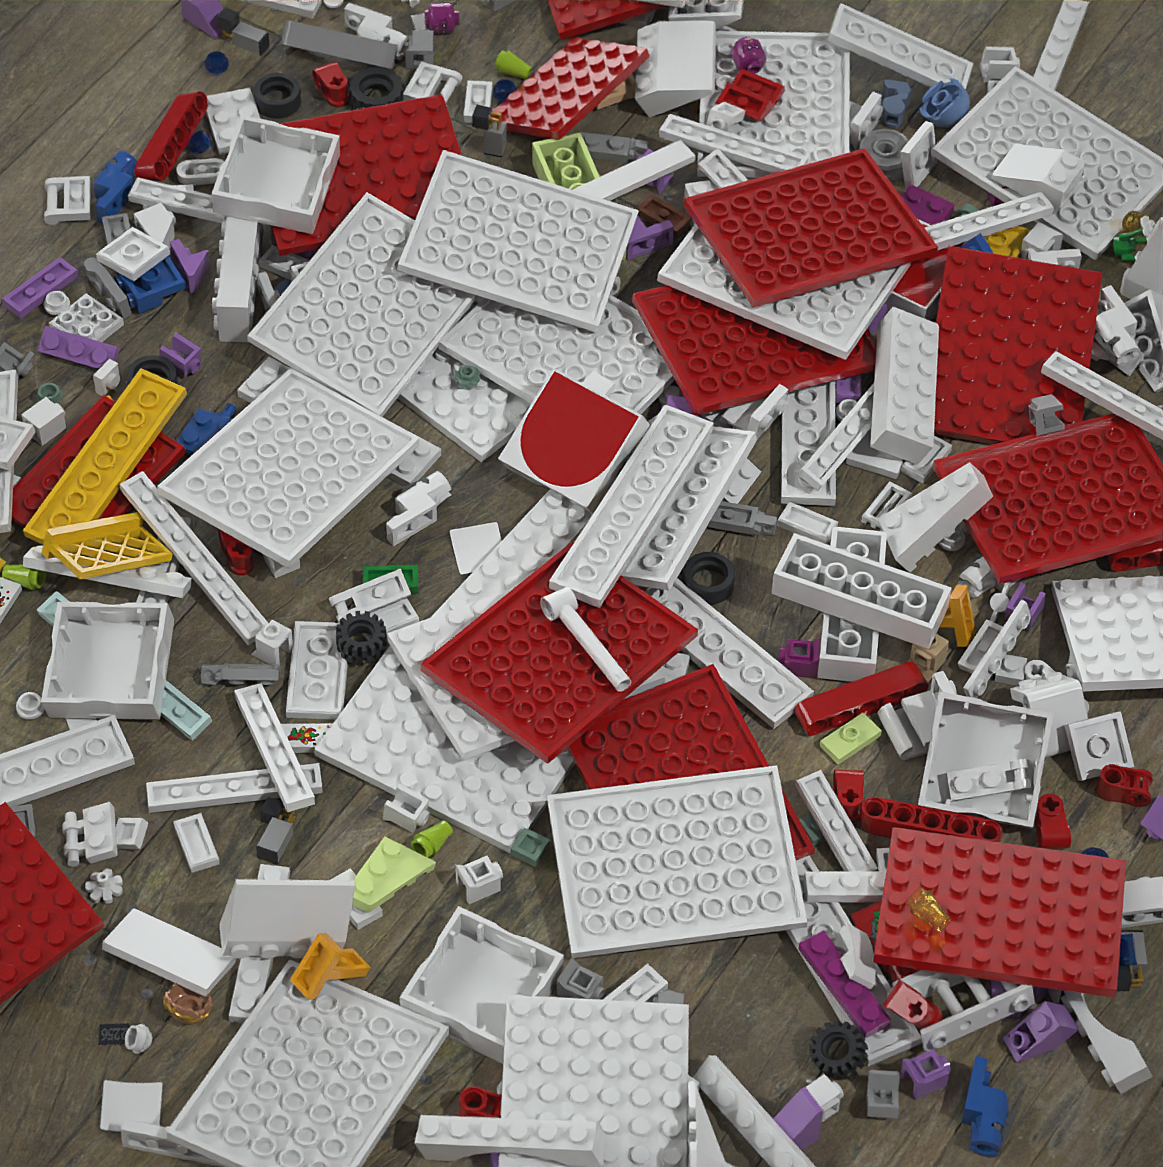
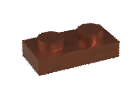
[636,194,692,238]

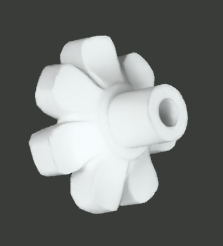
[85,869,123,904]

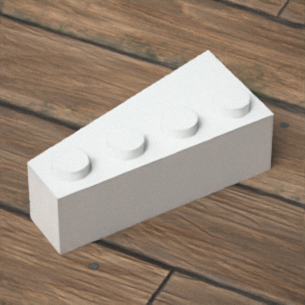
[878,462,993,573]

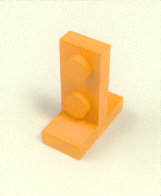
[939,585,976,647]
[290,933,371,1000]

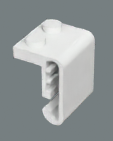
[849,92,883,152]
[701,384,788,439]
[877,671,957,760]
[1010,672,1088,758]

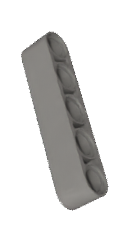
[281,20,398,69]

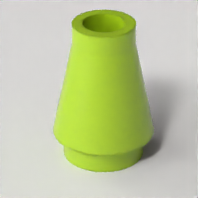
[494,50,532,80]
[2,564,46,590]
[411,820,453,858]

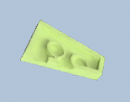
[352,836,436,913]

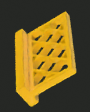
[42,512,173,579]

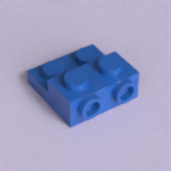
[114,256,186,313]

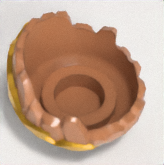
[163,983,212,1024]

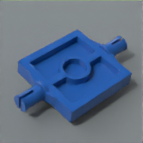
[176,403,237,458]

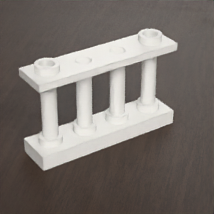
[892,970,1035,1052]

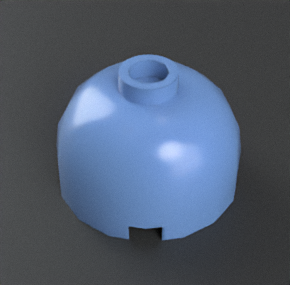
[920,78,970,128]

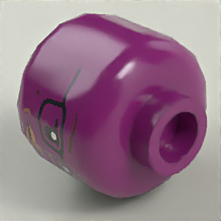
[425,2,459,35]
[731,37,767,74]

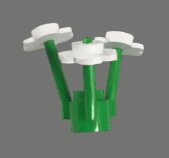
[1113,215,1156,261]

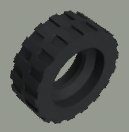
[349,67,404,110]

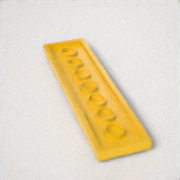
[23,368,187,544]

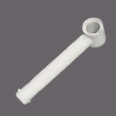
[540,587,631,692]

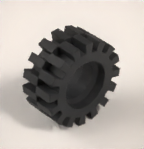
[336,611,387,664]
[809,1020,868,1080]

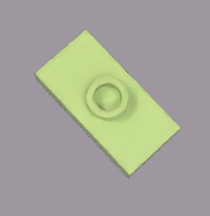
[820,713,882,765]

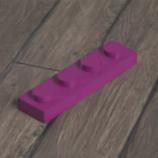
[798,930,891,1039]

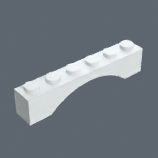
[1061,990,1153,1094]
[415,1115,607,1167]

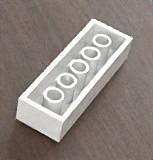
[212,215,264,342]
[870,307,939,464]
[817,526,887,682]
[772,533,951,649]

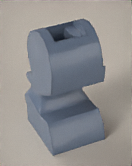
[881,79,911,128]

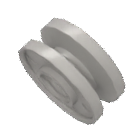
[859,129,909,181]

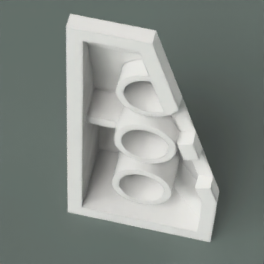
[1120,217,1163,299]
[1124,289,1163,393]
[687,1081,726,1167]

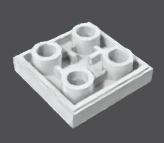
[49,294,124,342]

